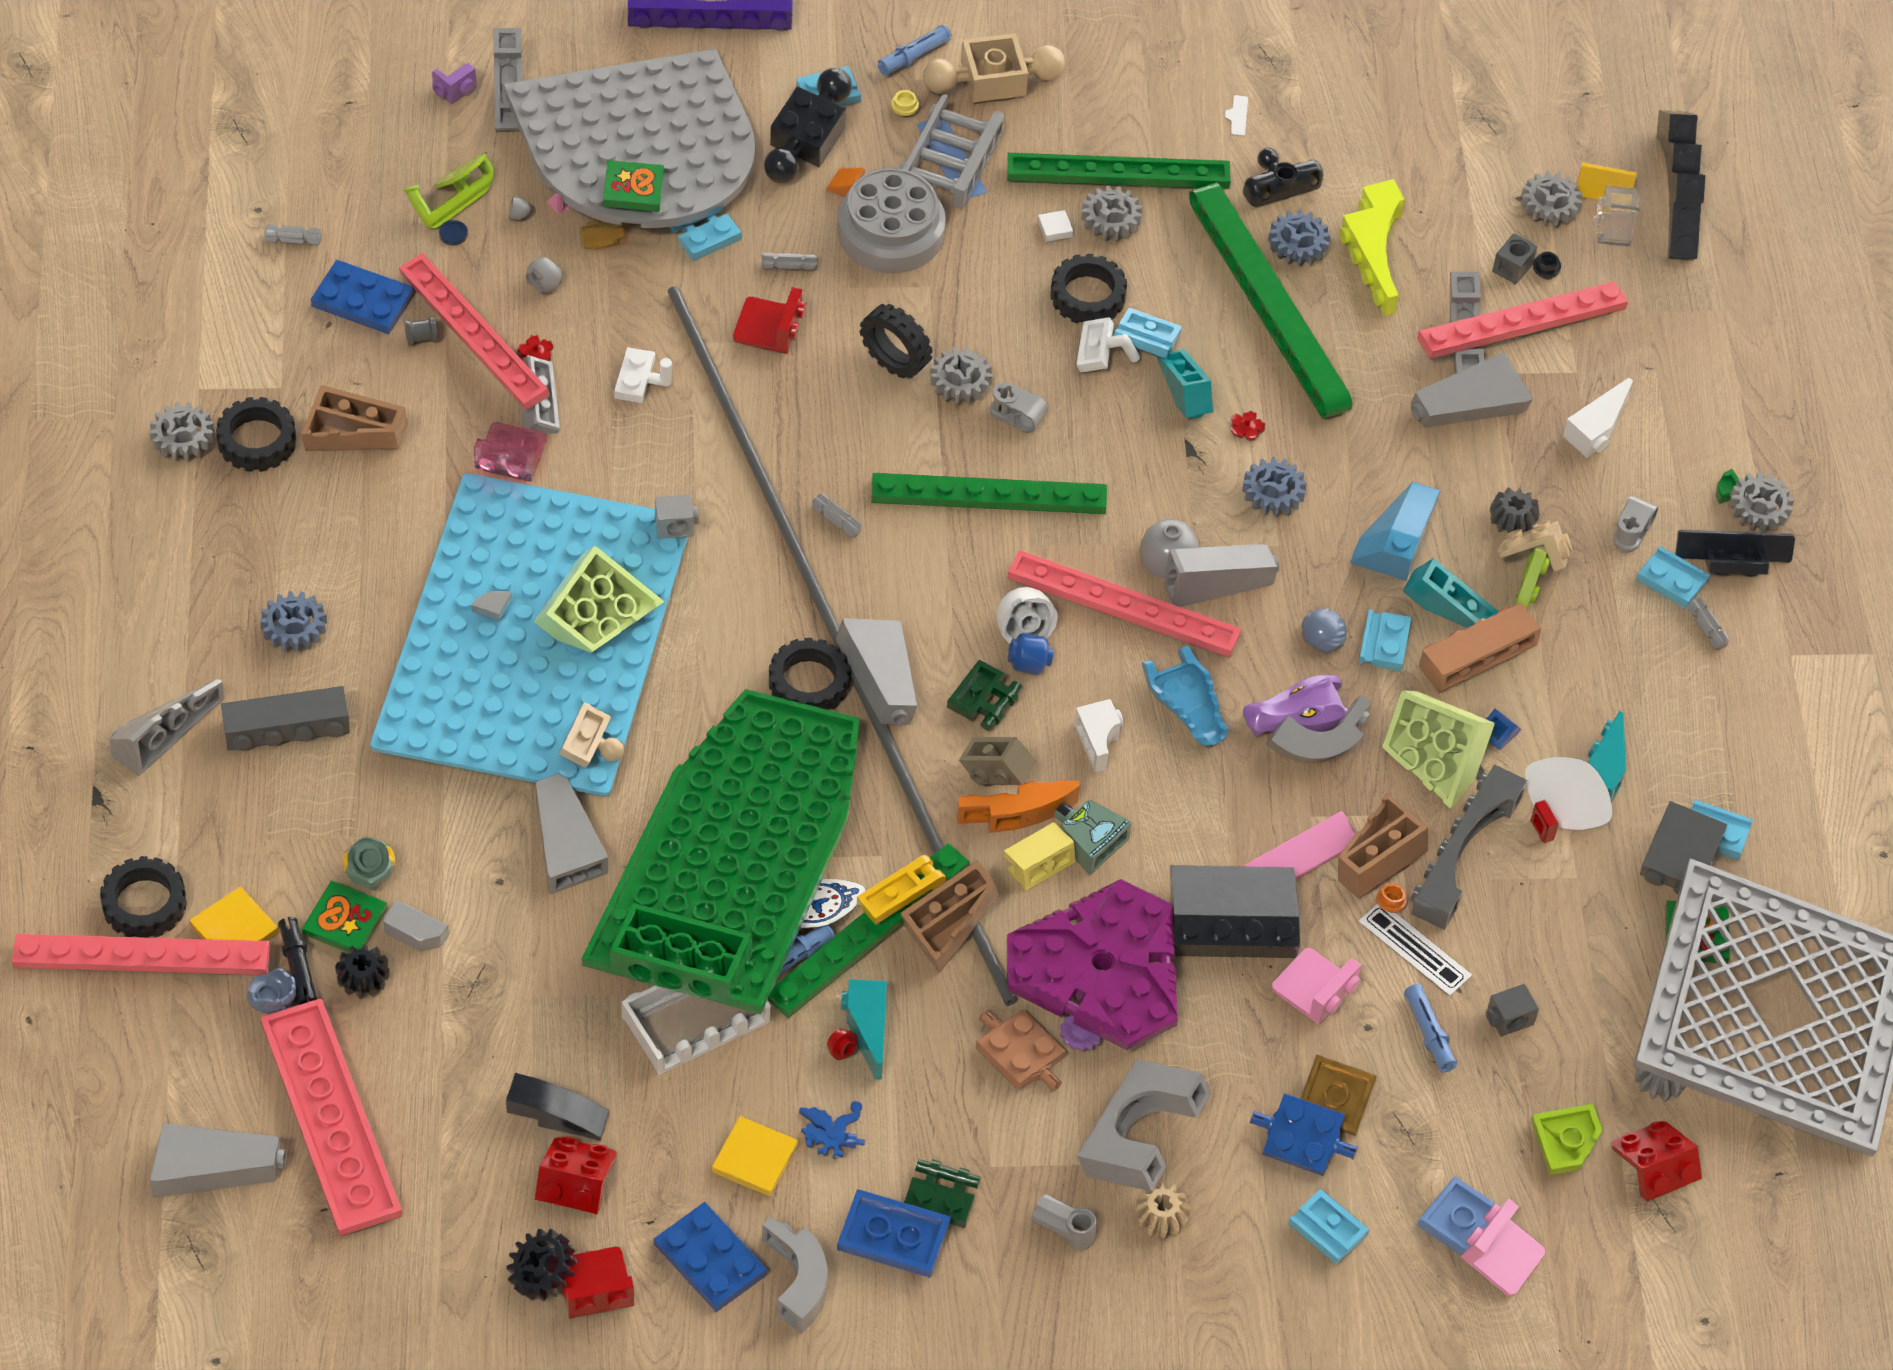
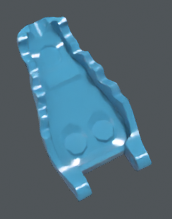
[1142,645,1229,746]

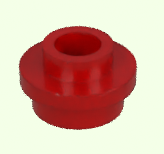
[827,1029,858,1060]

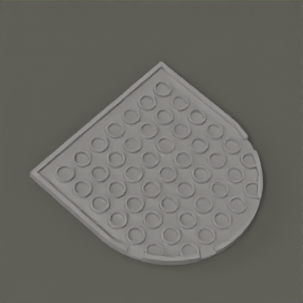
[503,48,755,228]

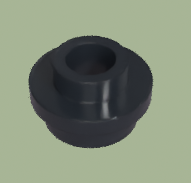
[1533,252,1561,278]

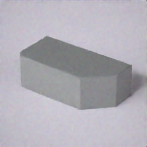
[383,900,449,951]

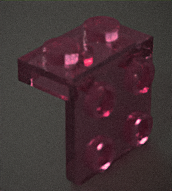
[474,422,547,482]

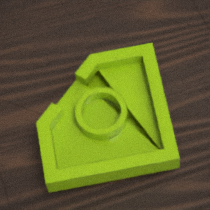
[1515,545,1550,609]
[1530,1103,1603,1176]

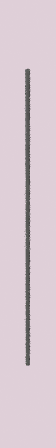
[668,286,1017,1006]

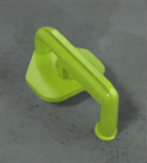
[403,153,494,229]

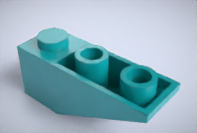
[1588,711,1626,802]

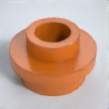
[1376,883,1407,913]

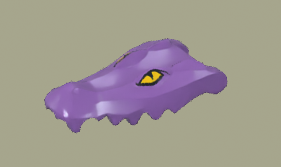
[1243,675,1349,737]

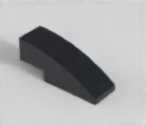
[506,1073,609,1141]

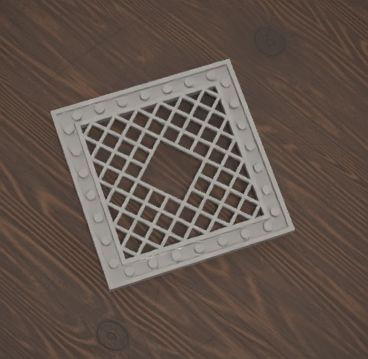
[1633,858,1893,1157]

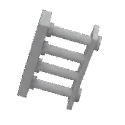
[899,94,1005,210]

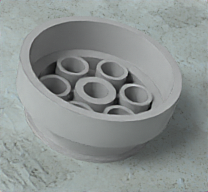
[838,168,945,273]

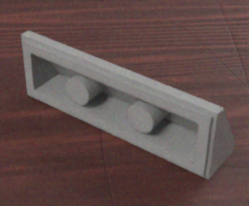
[521,355,560,435]

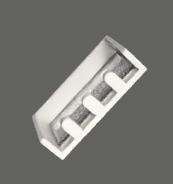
[621,985,770,1075]

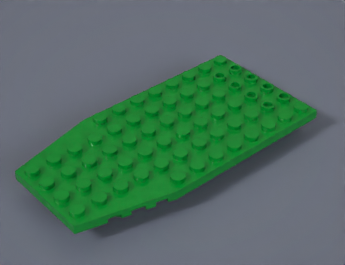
[581,689,860,1014]

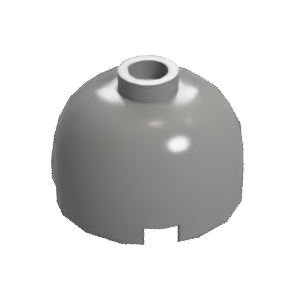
[1140,519,1199,578]

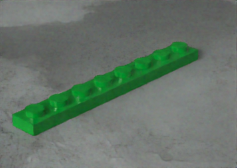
[1007,152,1231,189]
[871,473,1107,514]
[768,843,970,1019]

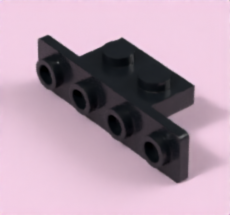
[1675,530,1795,577]

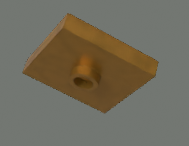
[1300,1054,1377,1136]

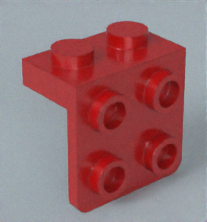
[733,287,807,354]
[1611,1121,1702,1202]
[534,1136,617,1214]
[562,1246,634,1319]

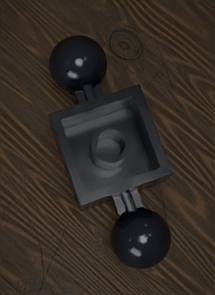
[764,67,852,183]

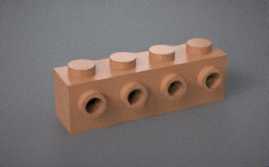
[1419,603,1541,692]

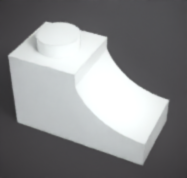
[1074,699,1123,773]

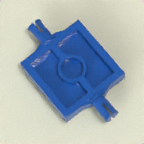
[1250,1093,1358,1176]

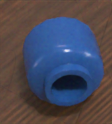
[1008,633,1054,675]

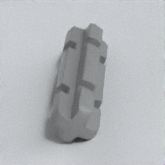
[265,224,321,245]
[761,253,817,271]
[812,493,862,537]
[1688,598,1729,650]

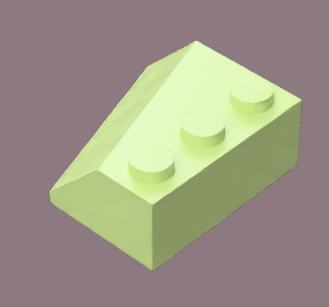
[534,545,665,653]
[1382,691,1495,809]

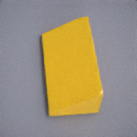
[1577,163,1637,205]

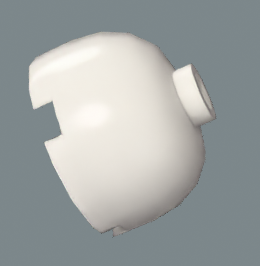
[996,587,1058,644]

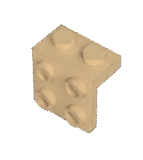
[1498,520,1572,571]

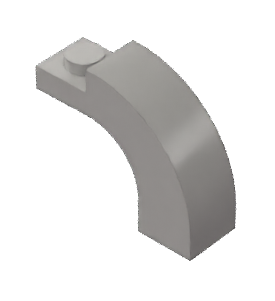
[1265,695,1371,763]
[762,1216,827,1334]

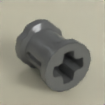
[404,316,437,346]

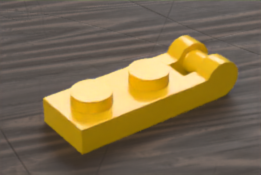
[857,855,946,925]

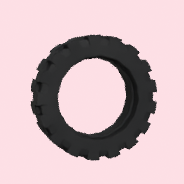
[1050,254,1127,324]
[859,304,933,379]
[216,397,296,472]
[769,637,849,710]
[100,856,187,938]

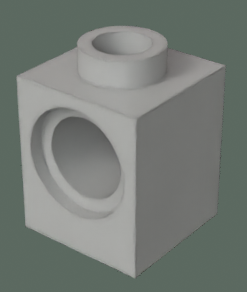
[655,495,699,539]

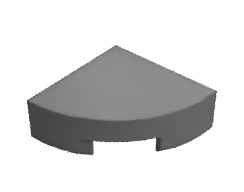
[471,591,512,621]

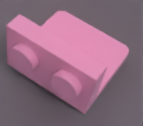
[1272,948,1361,1025]
[1460,1199,1545,1296]

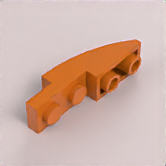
[956,780,1080,833]

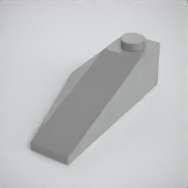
[109,679,224,776]

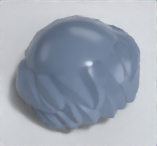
[1302,608,1347,654]
[247,968,296,1014]

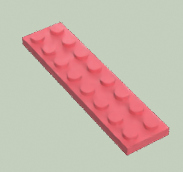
[260,998,402,1237]

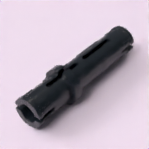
[278,917,318,1005]

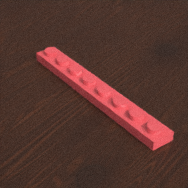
[399,253,550,410]
[1417,281,1628,359]
[1007,550,1241,658]
[12,934,271,975]

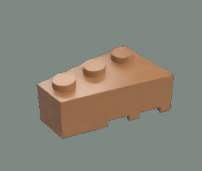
[301,385,408,451]
[1338,793,1428,898]
[900,860,999,973]

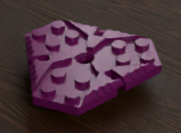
[1006,879,1178,1050]

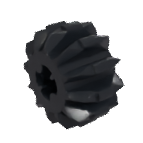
[335,943,390,999]

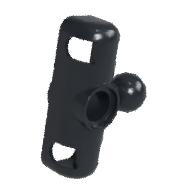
[1242,148,1324,206]

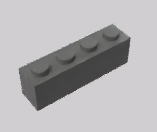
[221,686,350,751]

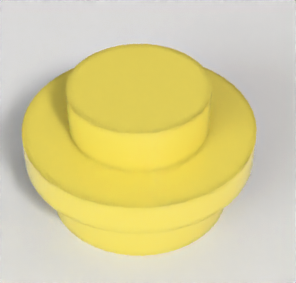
[891,90,919,116]

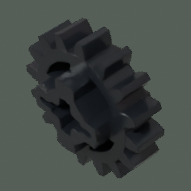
[506,1229,578,1301]

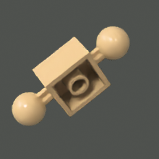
[923,33,1065,103]

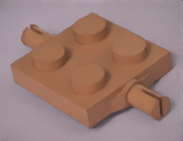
[975,1009,1066,1092]

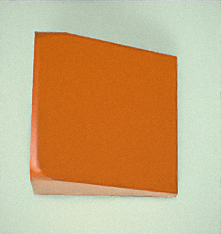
[827,168,865,197]

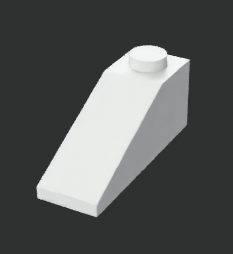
[1563,378,1633,458]

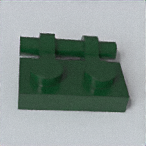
[947,660,1022,731]
[904,1159,981,1228]

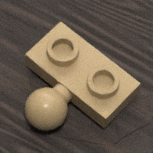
[558,702,624,768]

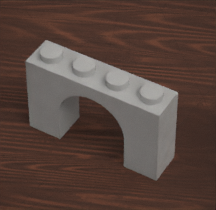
[1077,1060,1211,1191]

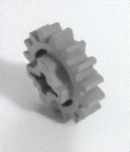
[1521,171,1582,226]
[1081,186,1143,240]
[930,347,993,404]
[149,402,214,461]
[1729,472,1794,532]

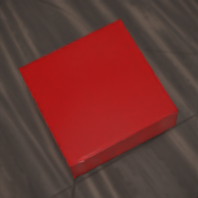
[1530,800,1559,843]

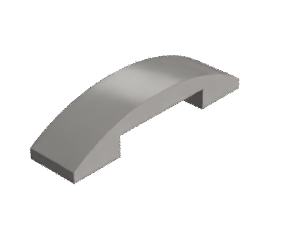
[493,28,522,131]
[1449,272,1484,374]

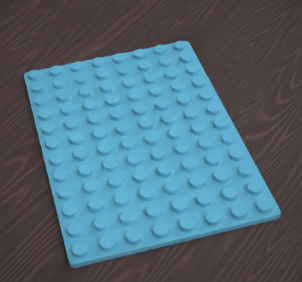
[370,473,688,796]

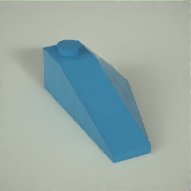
[1350,482,1440,581]

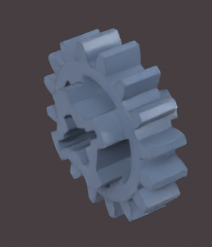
[1268,210,1330,265]
[1242,457,1307,516]
[260,591,327,652]

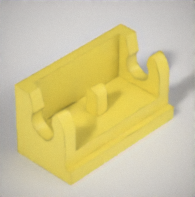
[1004,822,1076,891]

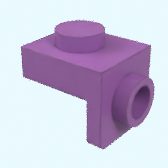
[432,63,476,104]

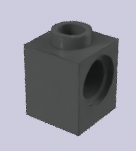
[1492,233,1538,284]
[1486,984,1539,1037]

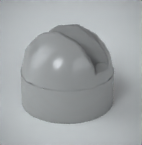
[509,196,530,220]

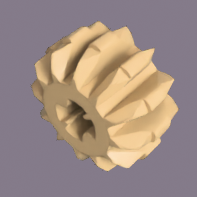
[1134,1181,1190,1239]

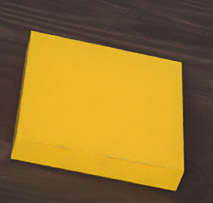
[189,886,279,941]
[712,1116,798,1197]

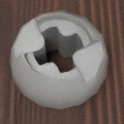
[526,257,562,293]

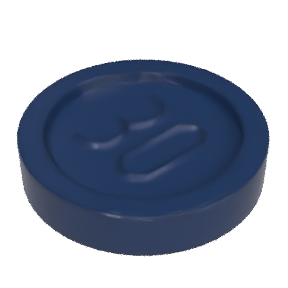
[439,220,468,246]

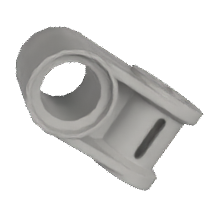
[990,382,1048,432]
[1613,496,1658,552]

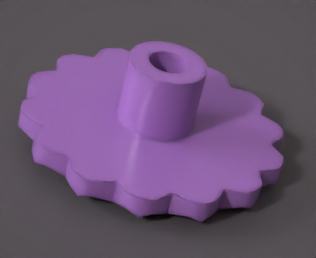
[1060,1015,1102,1051]

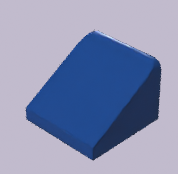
[1486,708,1521,750]

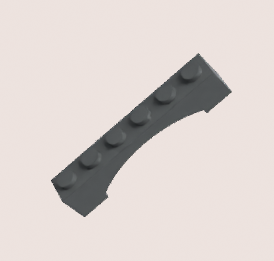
[1410,764,1527,930]

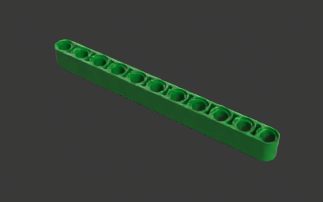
[1189,183,1352,419]

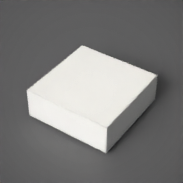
[1038,210,1073,242]

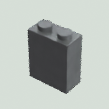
[1640,801,1727,894]

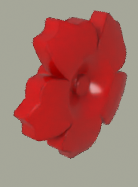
[518,335,553,361]
[1231,410,1266,441]

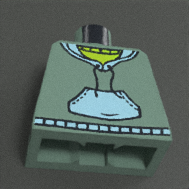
[1054,800,1131,875]

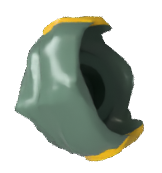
[343,836,396,891]

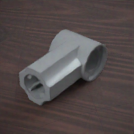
[1032,1194,1096,1250]

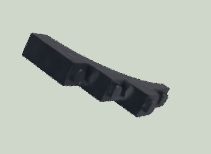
[1657,110,1706,259]

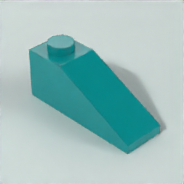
[1157,349,1213,418]
[1403,558,1499,628]
[841,979,887,1080]

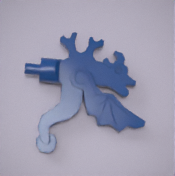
[799,1101,865,1159]

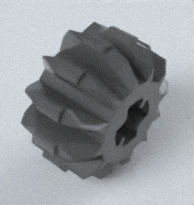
[1490,487,1540,533]

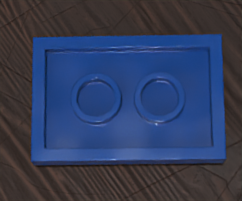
[311,259,414,334]
[837,1189,951,1278]
[654,1202,767,1312]

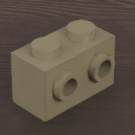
[959,737,1036,785]

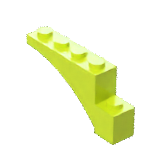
[1339,179,1405,316]

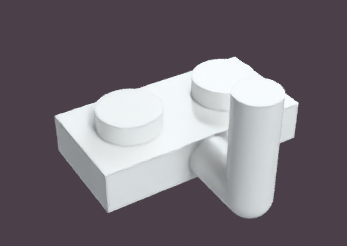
[1076,317,1140,373]
[614,347,672,404]

